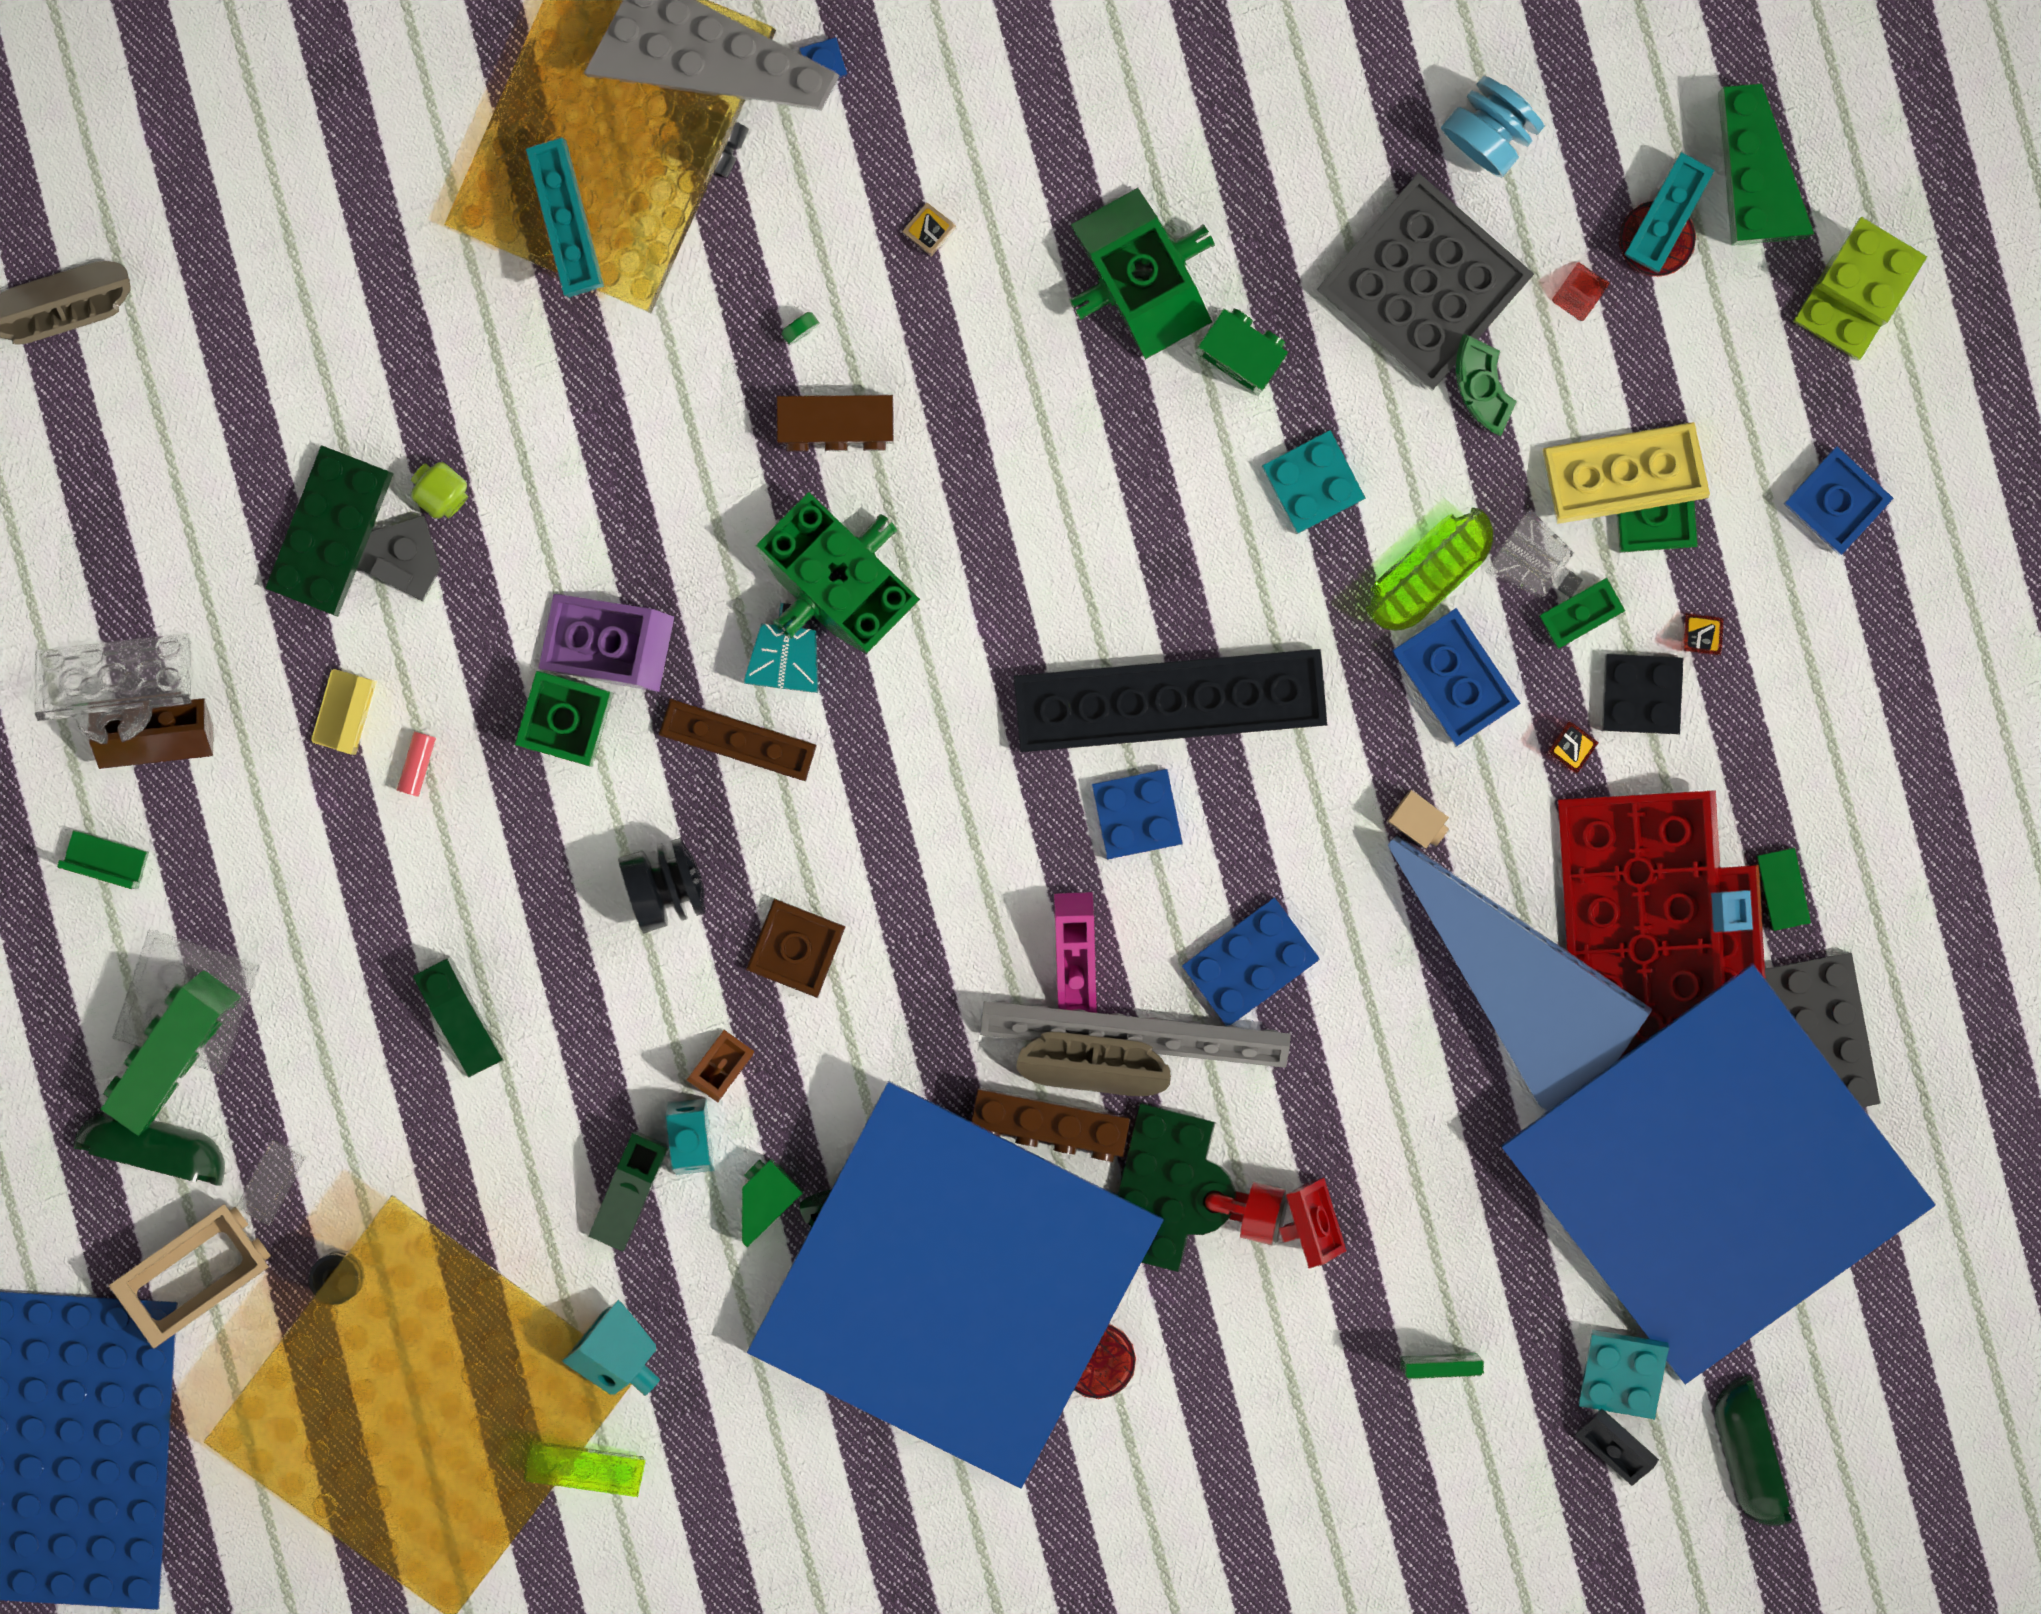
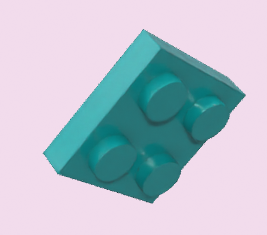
[1262,430,1366,534]
[1578,1330,1669,1420]

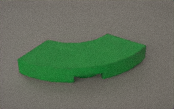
[1456,334,1517,436]

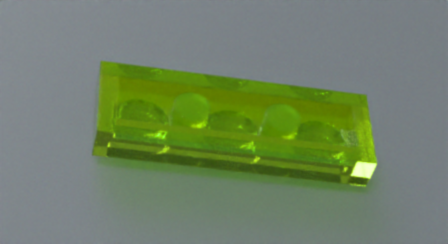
[523,1440,646,1497]

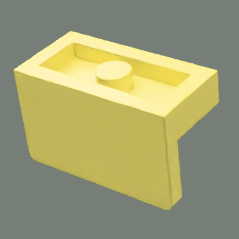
[311,669,377,755]

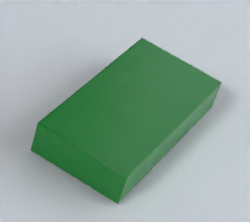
[1756,848,1811,931]

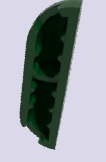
[73,1111,225,1186]
[1714,1375,1792,1526]

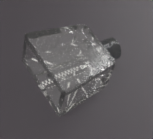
[1485,509,1583,598]

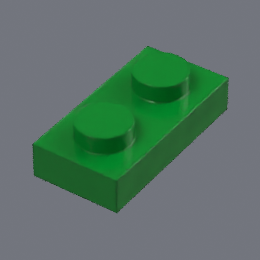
[1539,578,1626,649]

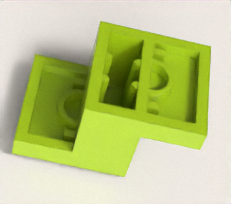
[1793,217,1928,361]

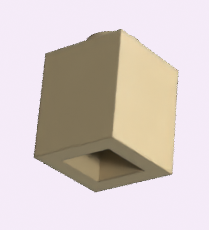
[1387,790,1449,849]

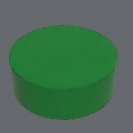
[781,312,820,346]

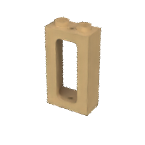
[109,1204,271,1349]

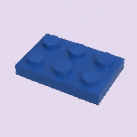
[1392,608,1521,747]
[1181,897,1320,1026]

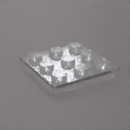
[112,928,260,1075]

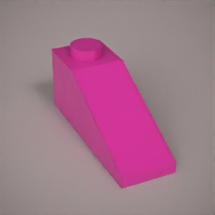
[1054,892,1097,1013]

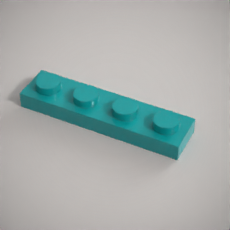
[526,137,604,298]

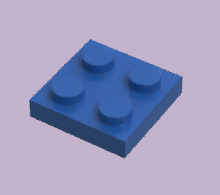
[1783,446,1894,556]
[1092,769,1183,860]

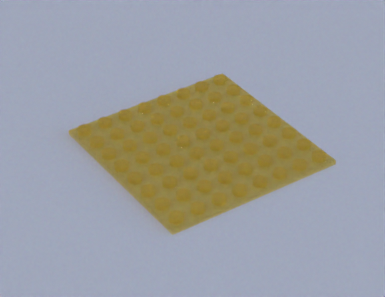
[204,1194,632,1614]

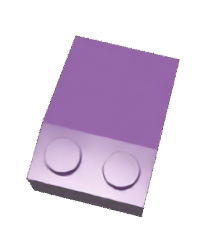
[538,594,674,692]

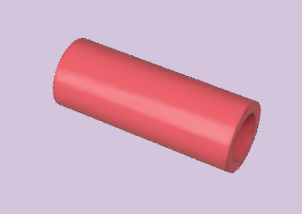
[397,731,436,797]

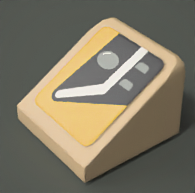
[902,203,956,257]

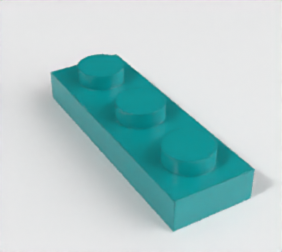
[1624,152,1715,273]

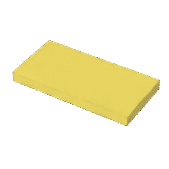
[1542,422,1710,524]

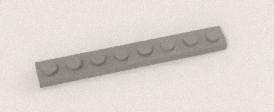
[980,1001,1291,1068]

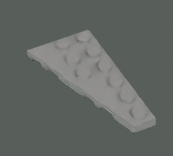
[584,0,840,110]

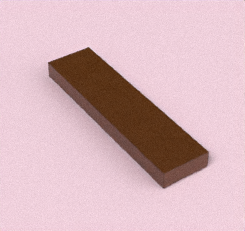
[659,699,817,782]

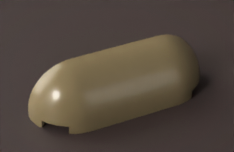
[0,261,131,345]
[1017,1032,1171,1096]

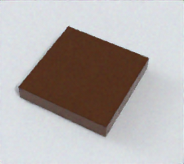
[746,898,846,998]

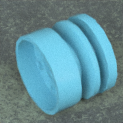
[1441,75,1545,178]

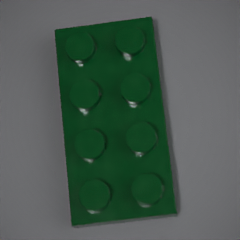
[265,445,394,617]

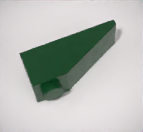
[413,957,503,1077]

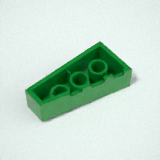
[1718,84,1814,246]
[101,970,242,1136]

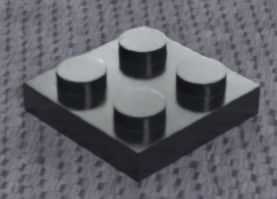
[1602,654,1684,735]

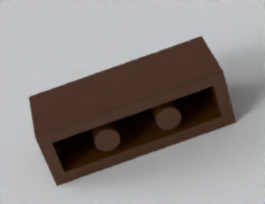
[777,395,894,452]
[89,698,213,769]

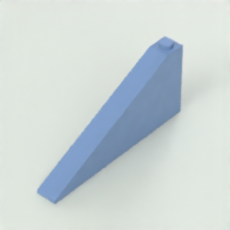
[1388,836,1652,1115]

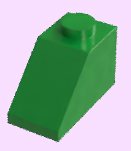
[742,1158,804,1247]

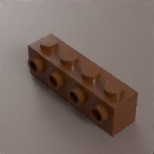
[972,1087,1130,1162]

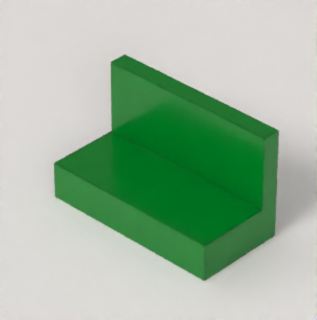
[57,830,149,889]

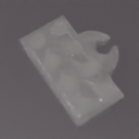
[34,633,191,744]

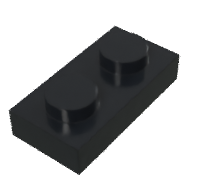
[1575,1408,1659,1486]

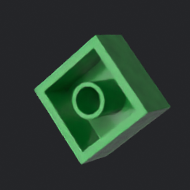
[1196,308,1288,396]
[515,671,614,767]

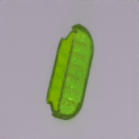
[1366,508,1493,631]

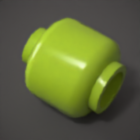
[410,462,469,519]

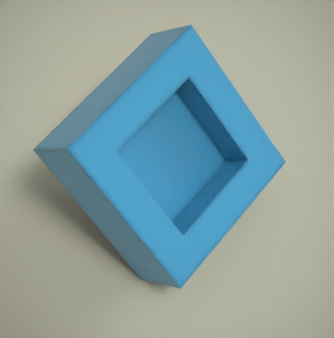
[1711,891,1753,932]

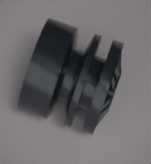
[618,837,706,934]

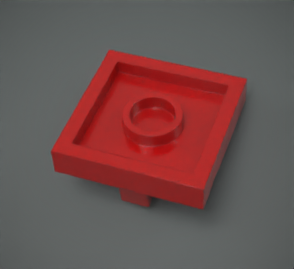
[1279,1178,1347,1269]

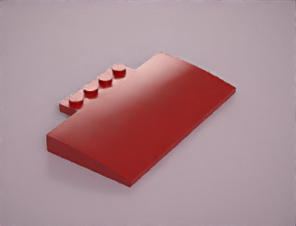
[1558,790,1766,1061]

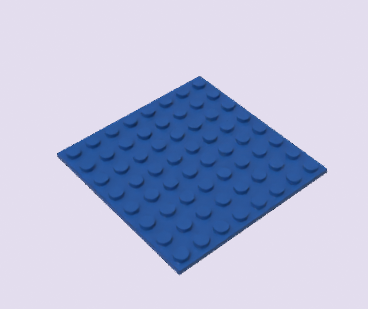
[1501,963,1936,1385]
[747,1080,1164,1489]
[0,1291,178,1610]

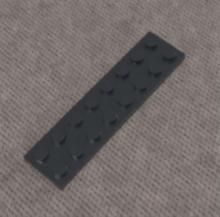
[1014,649,1328,753]

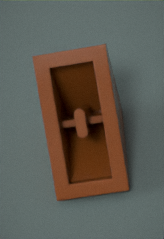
[687,1030,755,1103]

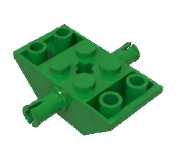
[1069,188,1215,360]
[755,492,920,654]

